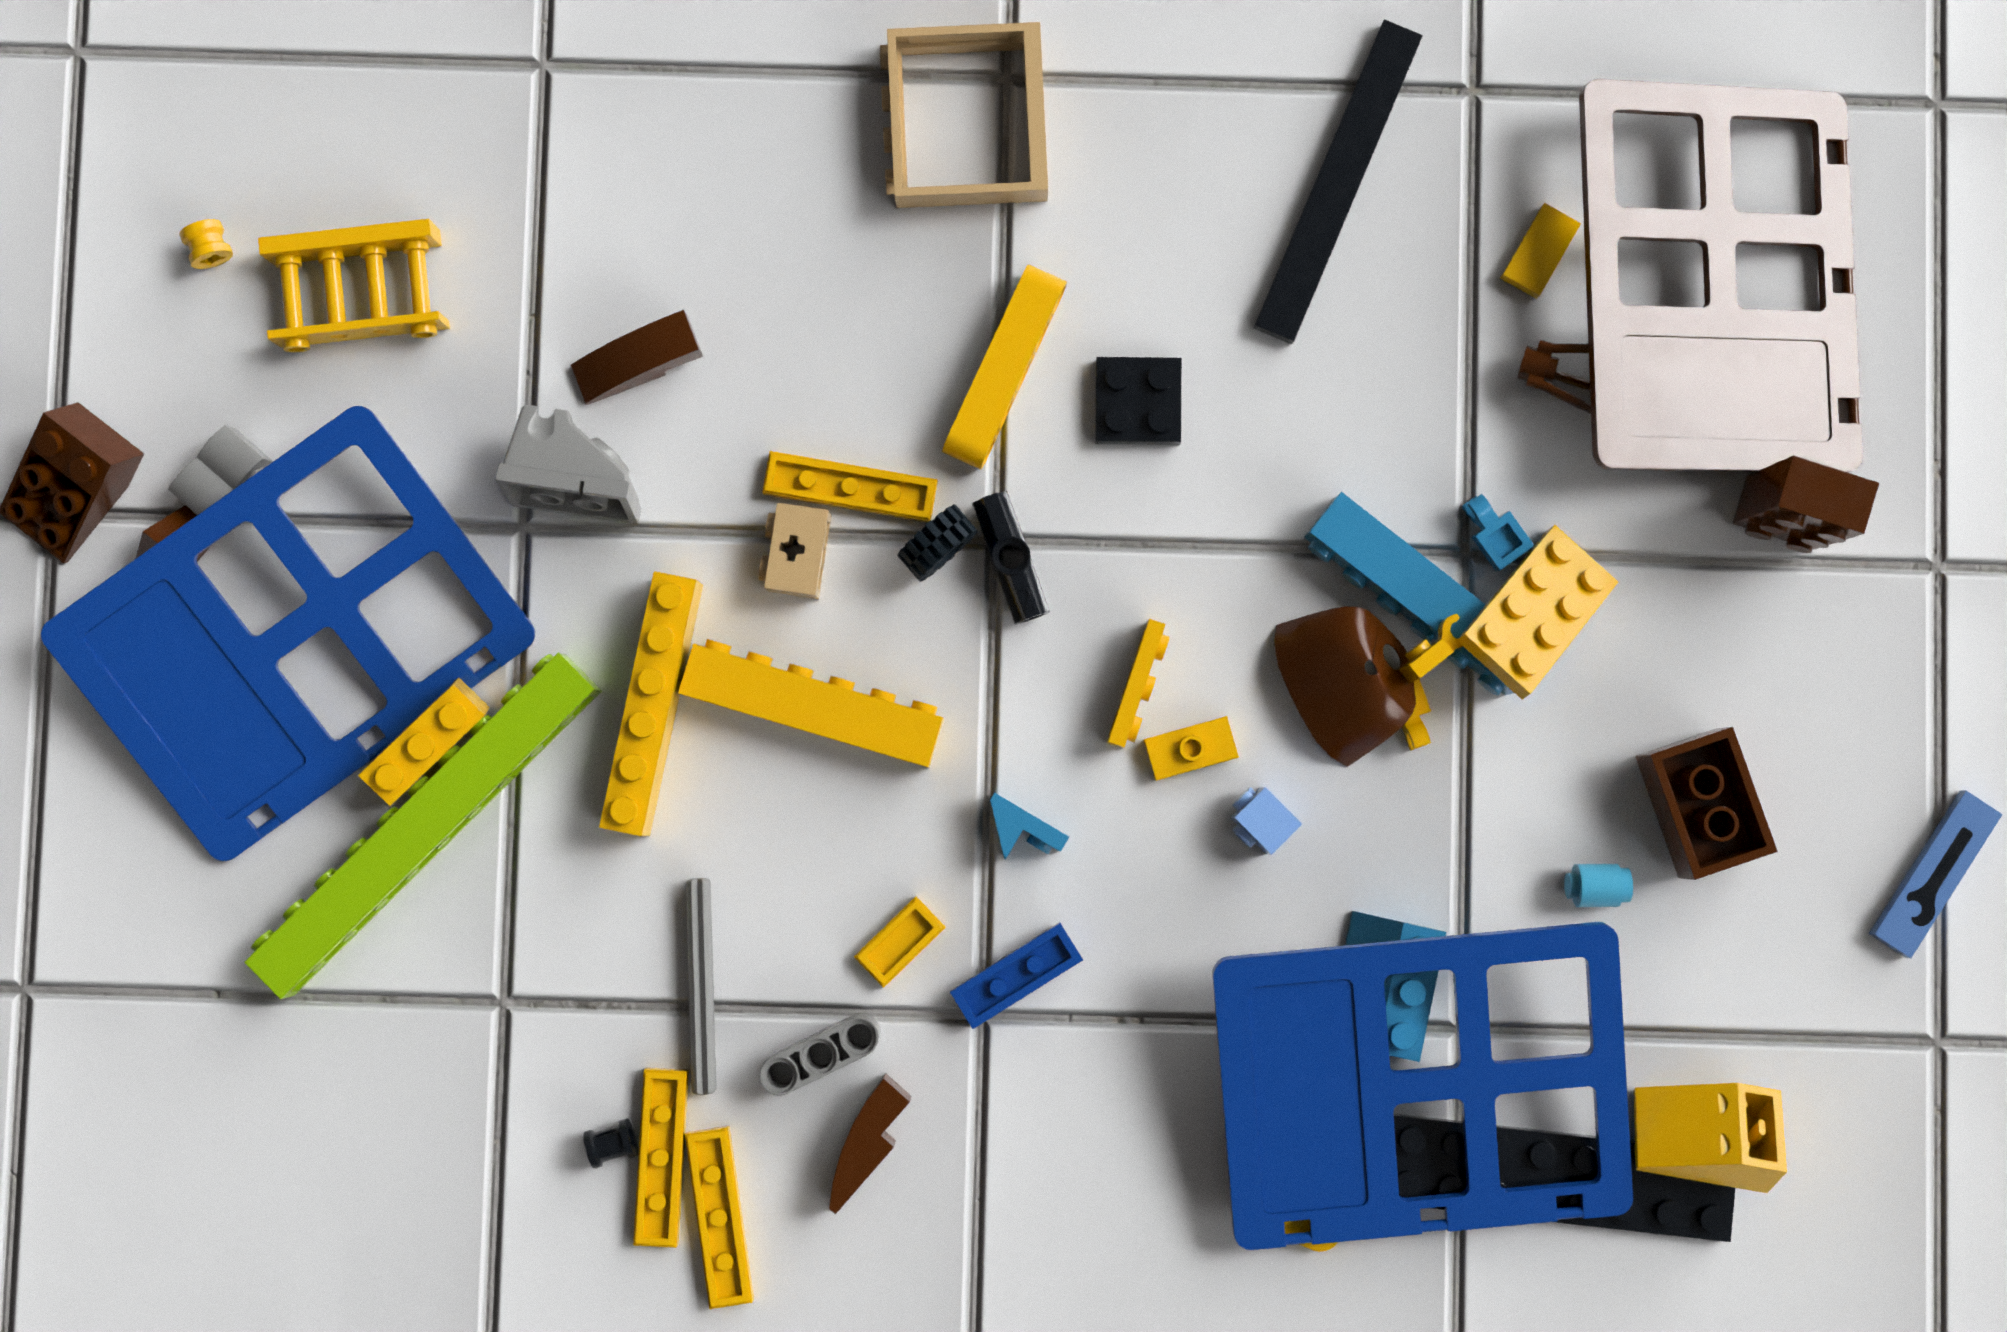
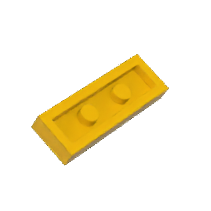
[1106,619,1170,748]

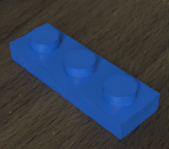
[950,922,1083,1029]

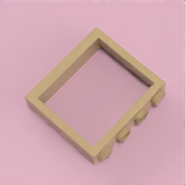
[880,22,1048,208]

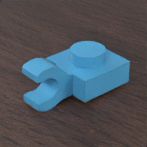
[1462,494,1535,571]

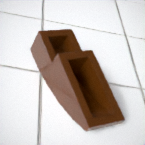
[571,310,703,405]
[829,1074,912,1214]

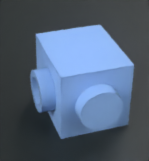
[1230,787,1302,855]

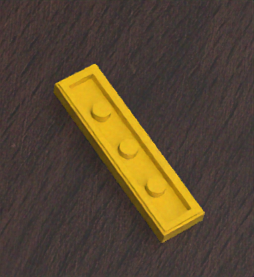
[762,451,938,523]
[633,1067,689,1248]
[685,1125,754,1309]

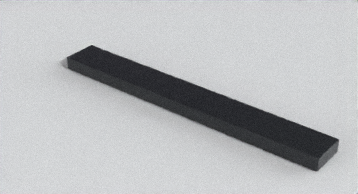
[1253,19,1423,344]

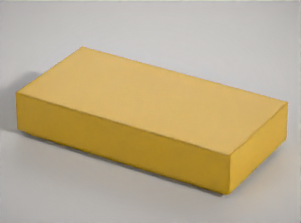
[1500,203,1581,299]
[854,896,946,988]

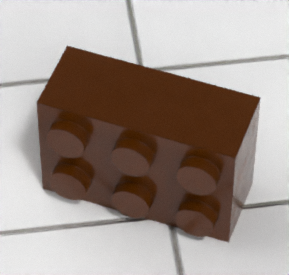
[1732,455,1879,553]
[1635,727,1778,880]

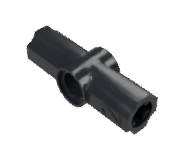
[972,491,1050,625]

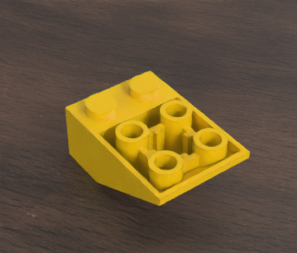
[1633,1083,1787,1193]

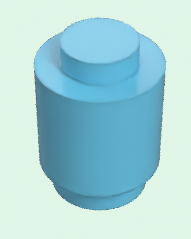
[1564,864,1633,907]

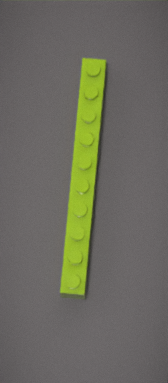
[244,652,602,1000]

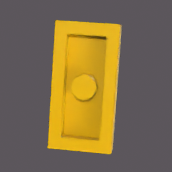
[1143,716,1239,781]

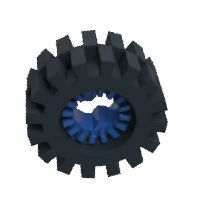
[897,504,978,582]

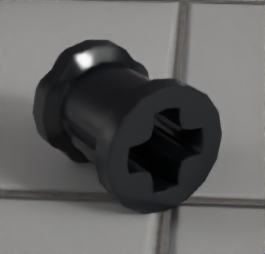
[583,1118,638,1169]

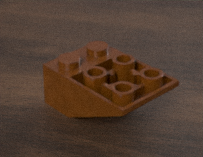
[0,402,144,563]

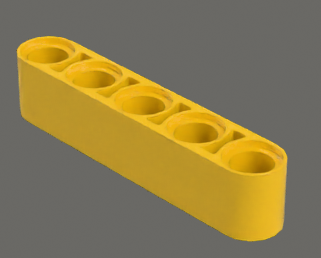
[942,264,1067,470]

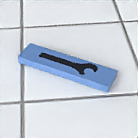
[1868,790,2003,958]

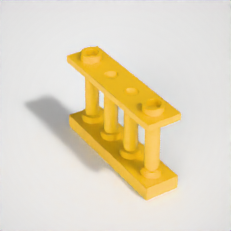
[258,219,450,352]

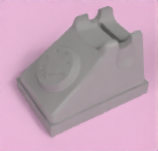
[495,405,641,524]

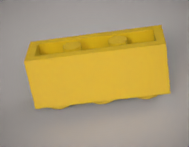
[358,678,490,806]

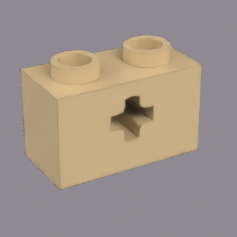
[759,503,832,599]

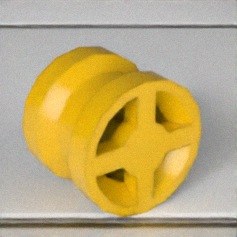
[179,219,233,269]

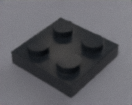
[1095,357,1182,445]

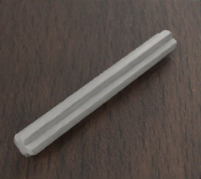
[686,878,716,1095]

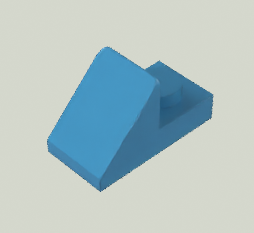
[990,792,1069,860]

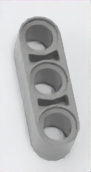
[760,1013,881,1096]

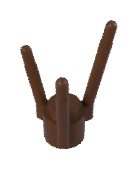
[1517,340,1591,414]

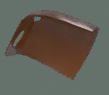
[1274,606,1416,767]

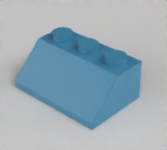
[1345,911,1447,1062]

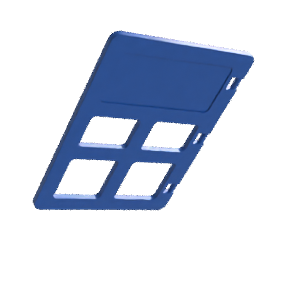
[41,406,535,861]
[1212,922,1633,1250]

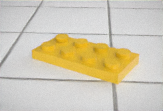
[1457,525,1618,700]

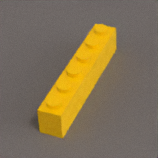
[599,571,703,836]
[678,639,944,768]

